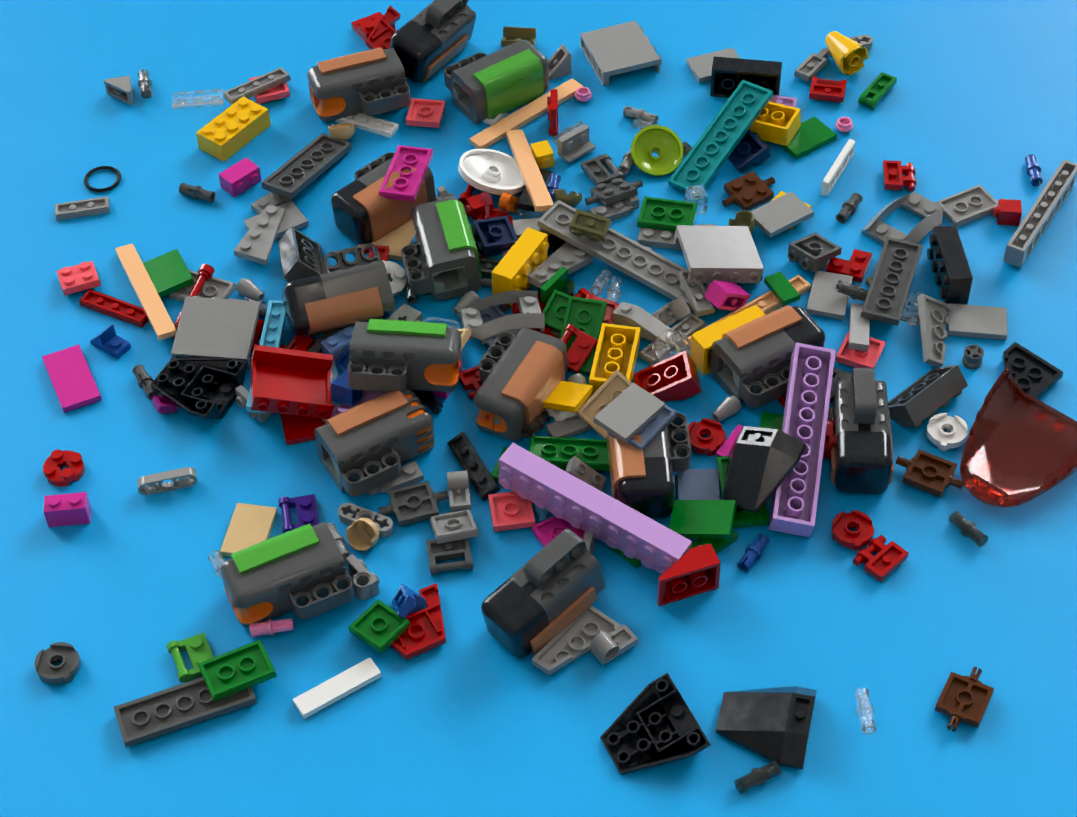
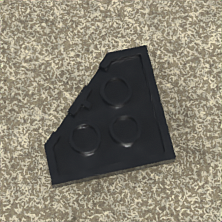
[1002,342,1064,409]

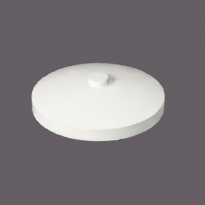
[458,149,525,195]

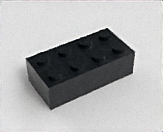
[710,56,782,98]
[927,225,973,305]

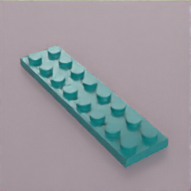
[668,80,773,198]

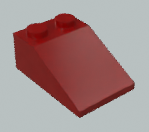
[634,350,702,401]
[657,543,721,606]

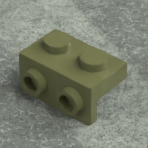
[501,26,536,47]
[568,209,612,242]

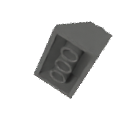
[278,226,324,282]
[888,365,968,428]

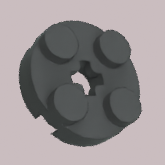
[34,642,81,684]

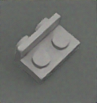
[557,124,595,163]

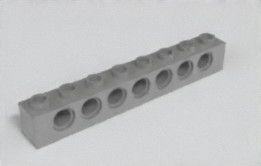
[1003,159,1077,268]

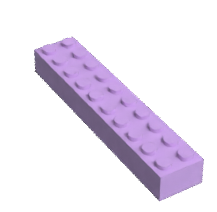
[768,342,836,538]
[499,443,692,575]

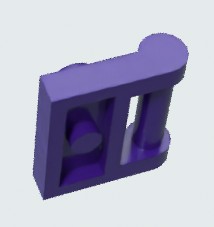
[278,494,319,533]

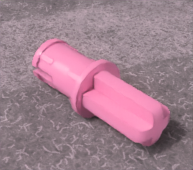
[249,619,294,638]

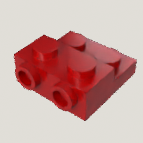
[351,12,395,42]

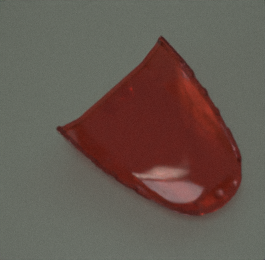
[960,368,1077,507]

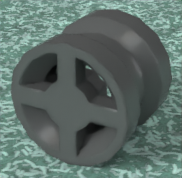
[962,345,984,369]

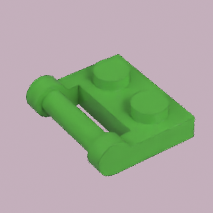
[166,632,214,683]

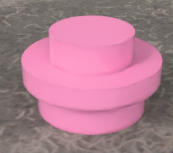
[575,87,592,102]
[836,117,853,133]

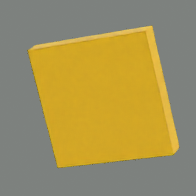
[543,381,594,413]

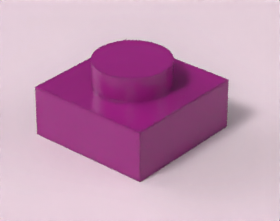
[152,396,178,414]

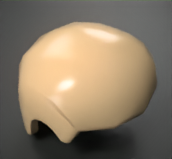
[328,122,355,141]
[346,518,380,551]

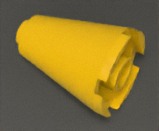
[825,31,869,75]

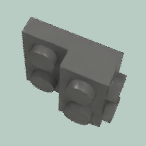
[787,233,842,272]

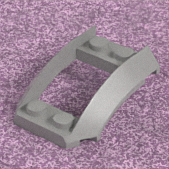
[862,192,943,245]
[460,291,545,344]

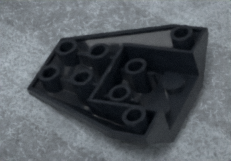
[151,358,247,419]
[722,426,806,513]
[600,673,711,775]
[716,686,817,770]

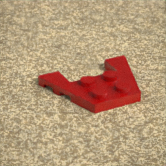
[365,5,401,50]
[360,583,446,660]

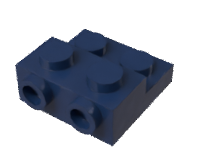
[727,130,771,173]
[471,216,518,257]

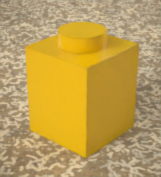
[530,140,554,169]

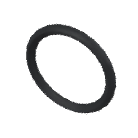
[84,166,121,192]

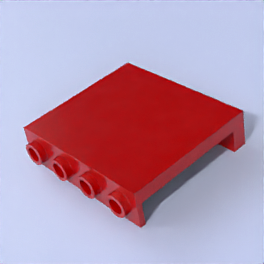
[251,345,335,419]

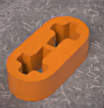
[498,193,519,213]

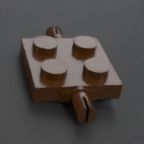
[722,171,775,211]
[896,450,965,497]
[935,667,994,732]

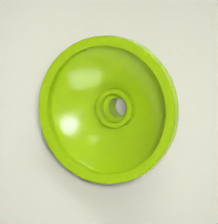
[631,125,683,176]

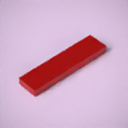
[79,289,149,328]

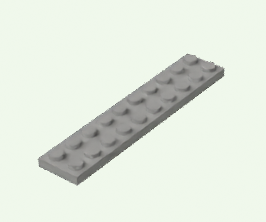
[537,200,711,311]

